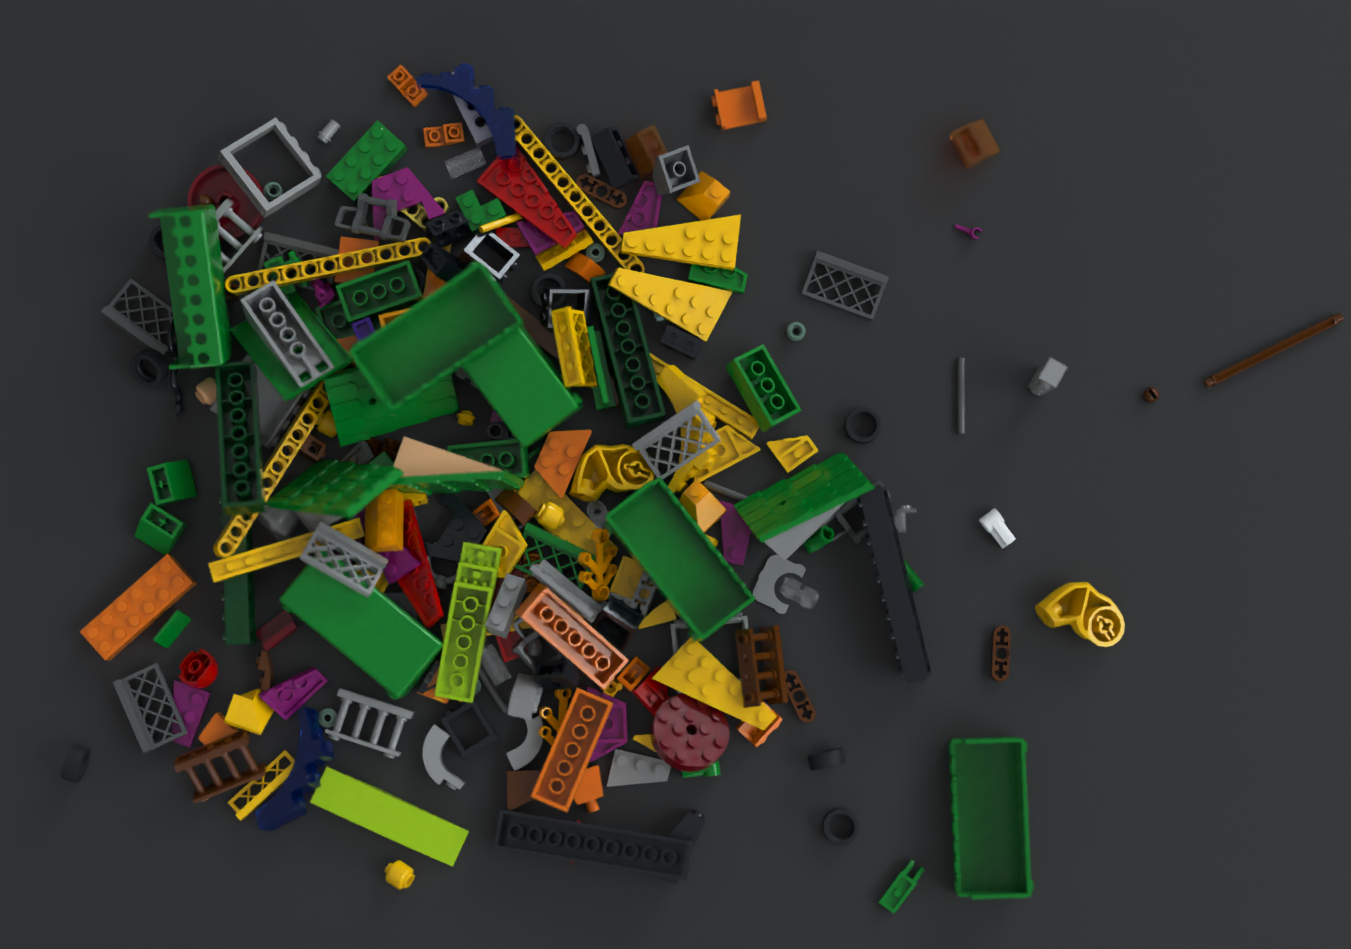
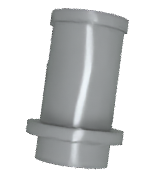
[317,119,341,144]

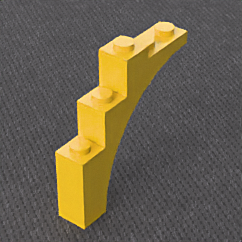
[656,365,718,493]

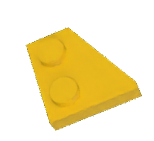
[766,435,819,473]

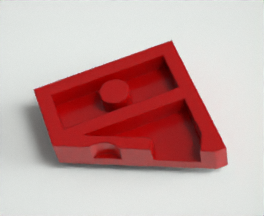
[632,666,670,716]

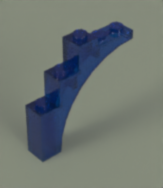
[416,64,517,160]
[255,706,335,832]

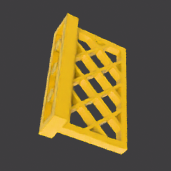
[551,307,597,388]

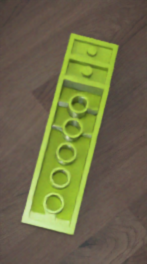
[434,541,502,703]
[310,766,469,867]

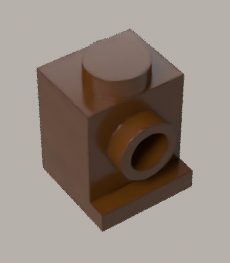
[297,433,327,463]

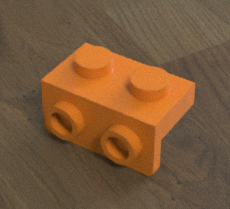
[735,700,783,747]

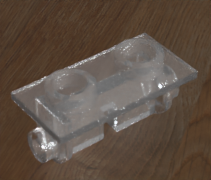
[444,147,486,179]
[778,577,820,609]
[481,644,512,687]

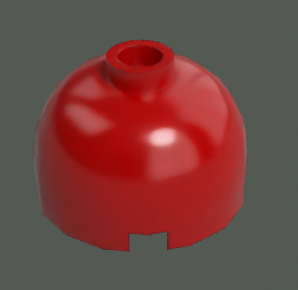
[179,649,219,689]

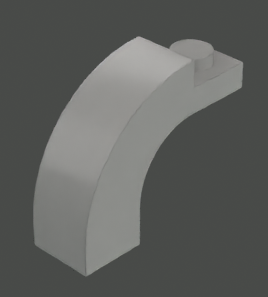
[506,712,545,771]
[423,724,466,790]

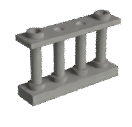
[216,198,263,279]
[324,688,415,759]

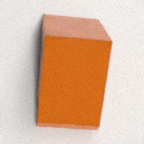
[564,252,607,283]
[472,499,501,527]
[616,656,651,692]

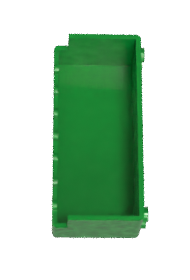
[149,204,234,369]
[349,261,524,410]
[463,325,583,447]
[604,477,755,642]
[279,550,444,700]
[948,736,1033,899]

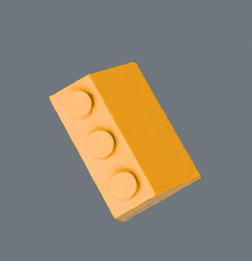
[365,489,404,553]

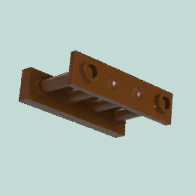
[735,625,788,708]
[174,729,267,804]

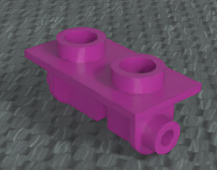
[311,279,335,308]

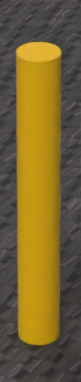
[479,213,523,233]

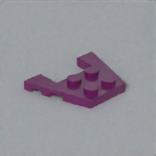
[372,167,445,241]

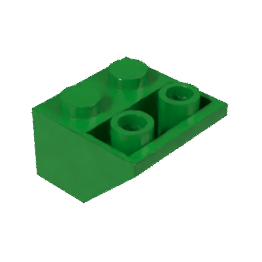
[147,459,198,506]
[134,503,188,555]

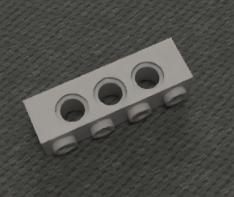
[444,67,499,148]
[1027,358,1067,396]

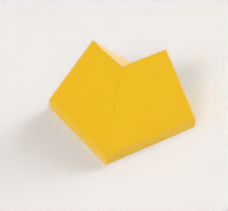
[224,688,274,735]

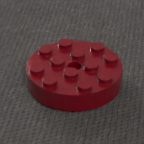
[187,164,265,242]
[650,694,730,772]

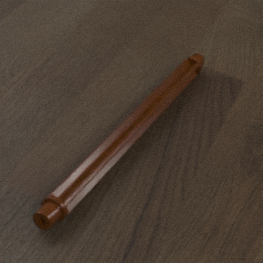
[1204,313,1344,388]

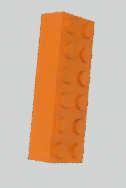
[80,554,197,661]
[515,583,629,690]
[531,688,613,813]

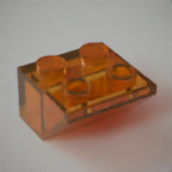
[949,119,1001,170]
[624,125,668,177]

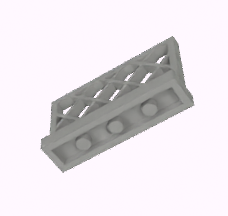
[632,400,721,480]
[299,521,389,597]
[530,559,604,623]

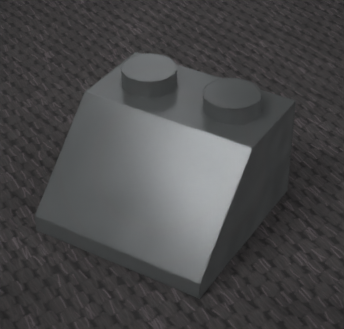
[652,145,700,195]

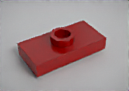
[496,227,530,248]

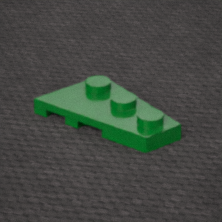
[688,264,748,294]

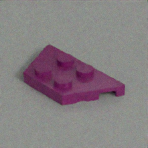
[587,687,628,762]

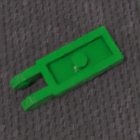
[878,859,925,914]

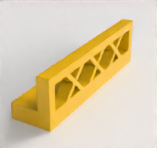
[227,750,301,821]

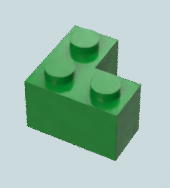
[456,190,507,235]

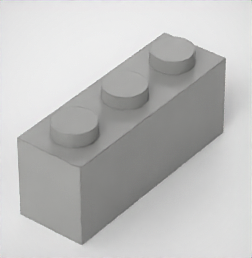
[485,573,528,639]
[508,673,543,719]

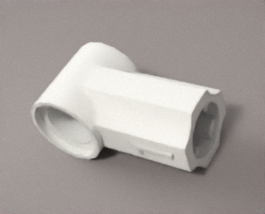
[979,508,1016,549]

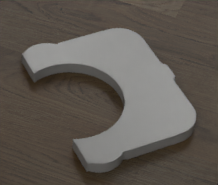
[753,555,806,614]

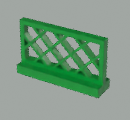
[581,326,616,410]
[515,523,596,590]

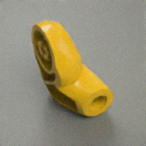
[569,444,655,502]
[1035,582,1125,647]

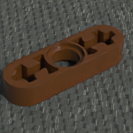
[576,174,627,210]
[991,625,1011,681]
[785,670,816,723]

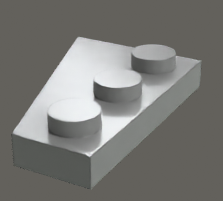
[607,749,671,787]

